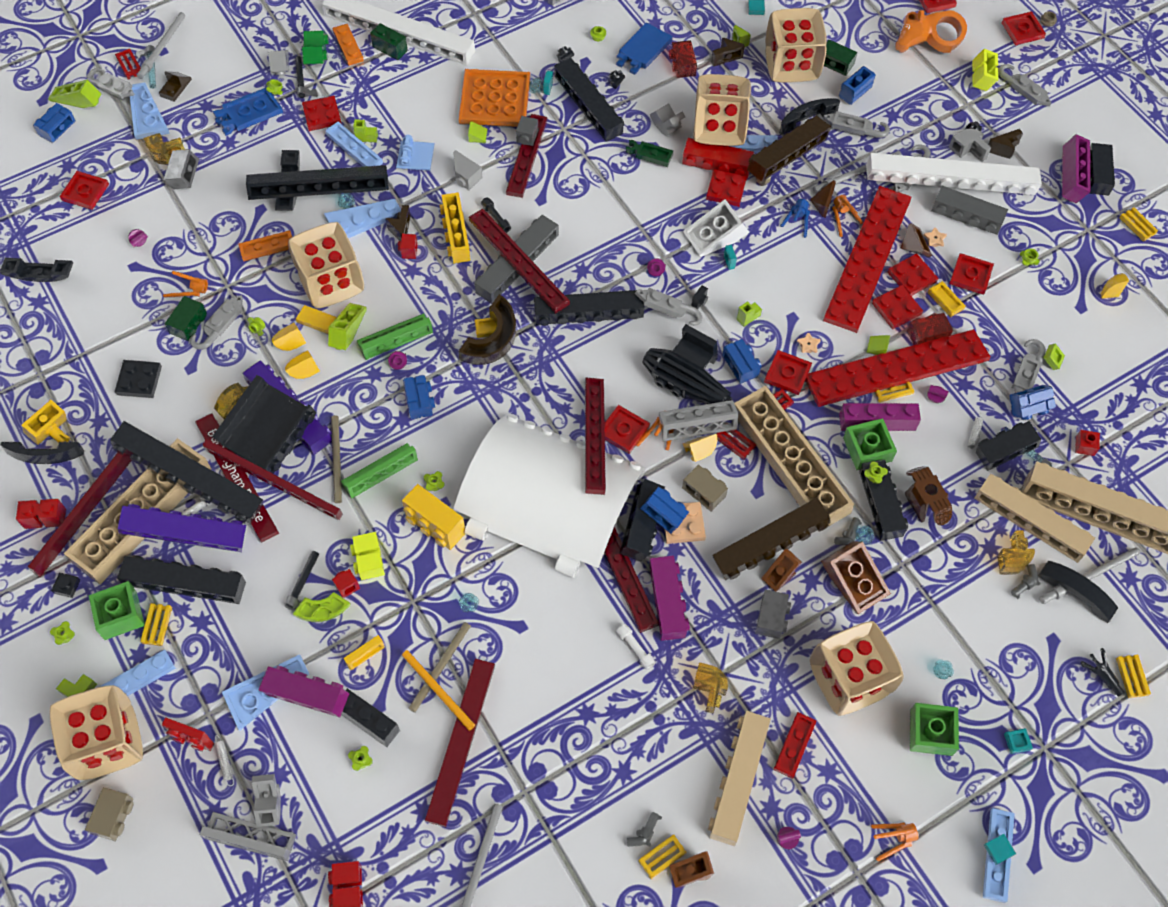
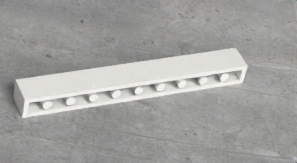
[322,0,475,66]
[866,153,1042,195]

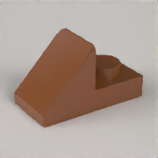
[761,548,802,592]
[669,851,714,888]

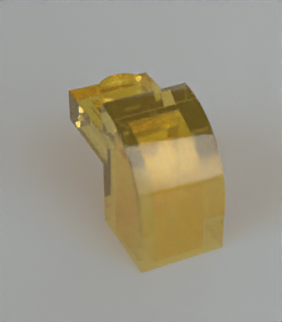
[144,133,185,165]
[214,383,248,419]
[997,530,1035,575]
[693,662,728,714]

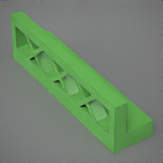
[357,313,433,360]
[341,443,418,499]

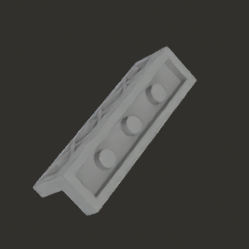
[659,400,738,441]
[199,812,297,861]

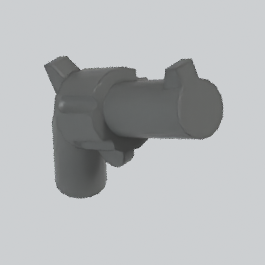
[834,517,862,545]
[1011,564,1041,599]
[627,812,662,847]

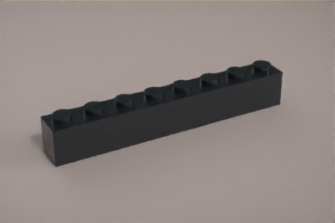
[246,165,389,200]
[110,421,263,524]

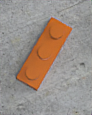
[332,23,364,66]
[238,230,292,262]

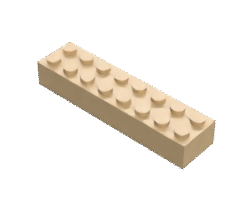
[734,386,854,532]
[64,438,211,585]
[1021,461,1168,554]

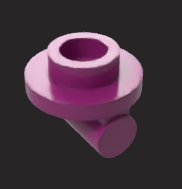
[128,229,148,247]
[647,258,666,276]
[388,351,407,370]
[927,385,949,403]
[777,827,801,850]

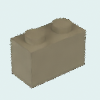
[682,464,728,512]
[85,787,134,842]

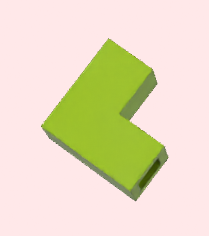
[353,119,378,143]
[736,301,762,327]
[56,674,97,697]

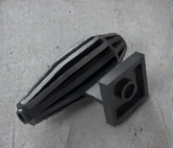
[642,324,732,404]

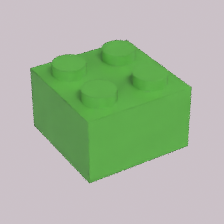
[843,418,897,471]
[88,581,145,640]
[910,703,959,756]

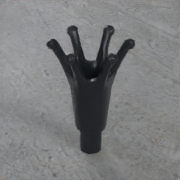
[1080,648,1125,697]

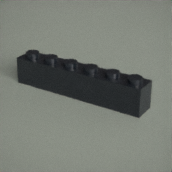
[554,58,624,142]
[534,290,644,326]
[117,555,246,604]

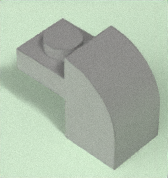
[650,103,685,135]
[949,129,991,162]
[251,774,281,828]

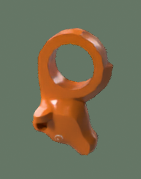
[895,10,967,53]

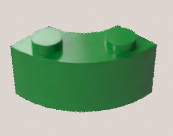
[302,30,329,64]

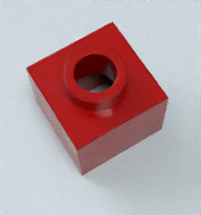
[398,234,418,259]
[1075,430,1100,456]
[332,569,360,598]

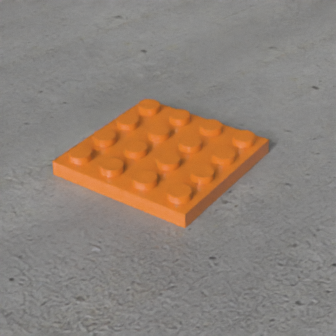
[459,69,531,127]

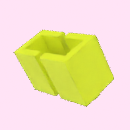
[972,49,998,91]
[350,532,385,580]

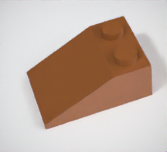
[821,541,891,614]

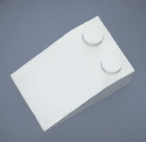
[683,199,749,257]

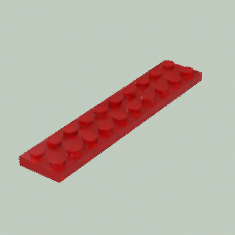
[823,186,912,333]
[805,329,991,407]

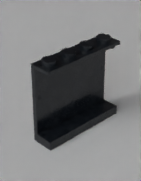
[212,375,316,474]

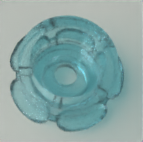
[530,77,543,93]
[338,193,355,209]
[856,526,875,545]
[459,593,479,612]
[933,659,954,679]

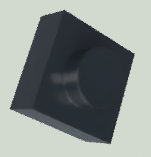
[691,285,708,309]
[51,573,80,598]

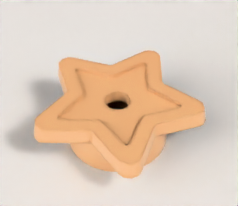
[924,228,947,247]
[797,333,820,353]

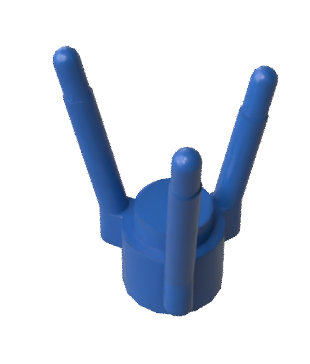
[780,199,810,238]

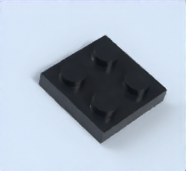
[114,360,162,398]

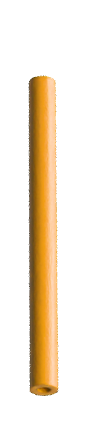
[402,650,475,731]

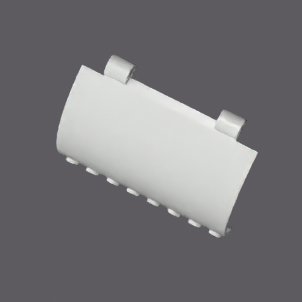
[453,414,646,578]

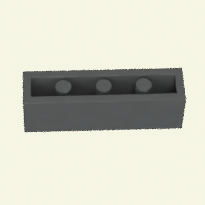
[931,186,1008,235]

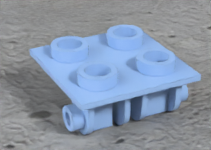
[396,134,435,170]

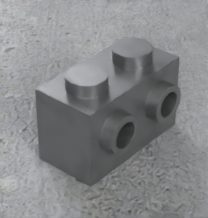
[163,149,199,190]
[755,589,791,639]

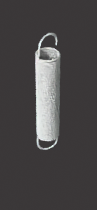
[968,412,983,454]
[214,735,234,786]

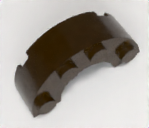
[458,294,516,365]

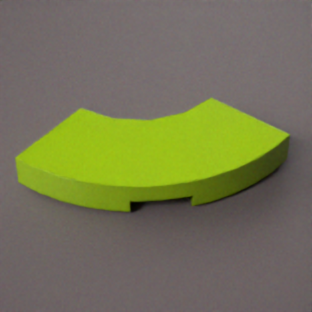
[293,592,351,622]

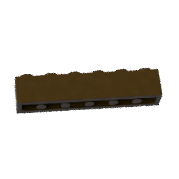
[747,115,831,182]
[712,497,831,580]

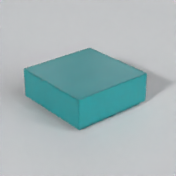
[748,0,765,15]
[543,71,553,95]
[723,244,737,270]
[1004,728,1033,754]
[984,834,1016,865]

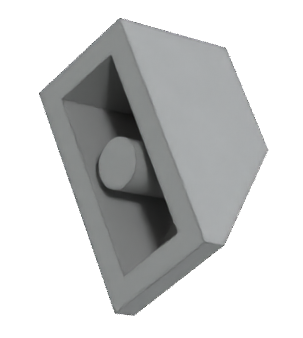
[268,50,289,75]
[453,150,482,190]

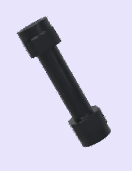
[481,197,511,233]

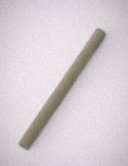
[331,415,342,503]
[408,622,471,713]

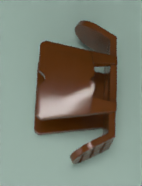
[905,466,952,525]

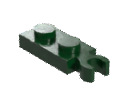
[626,140,674,167]

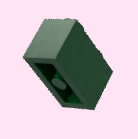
[370,23,408,60]
[824,39,858,76]
[165,296,207,341]

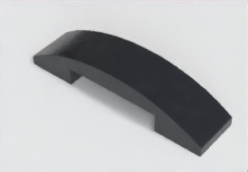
[779,98,840,135]
[275,150,300,211]
[0,258,73,282]
[0,442,85,464]
[1038,560,1118,623]

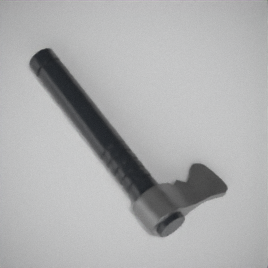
[295,56,318,98]
[284,551,319,610]

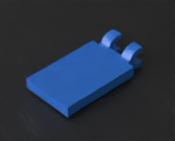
[616,22,673,75]
[213,87,283,136]

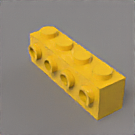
[439,192,471,264]

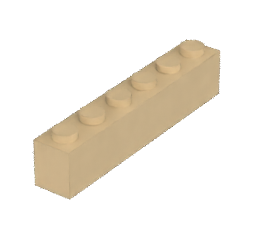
[974,474,1095,563]
[707,711,771,846]

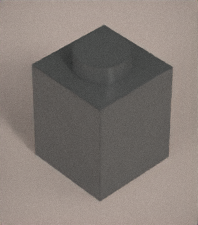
[516,116,538,146]

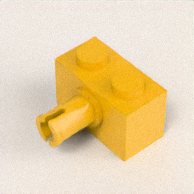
[21,400,71,445]

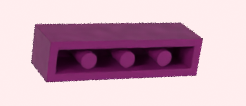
[1062,134,1090,203]
[839,403,921,431]
[649,556,690,641]
[258,665,349,718]

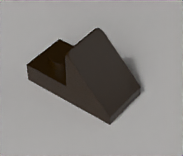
[711,38,745,66]
[159,71,192,102]
[988,129,1023,159]
[386,205,411,241]

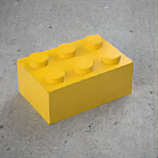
[402,484,465,550]

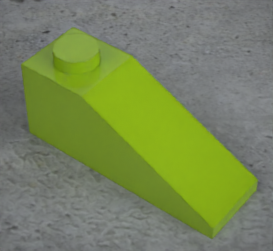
[48,80,101,108]
[328,303,367,350]

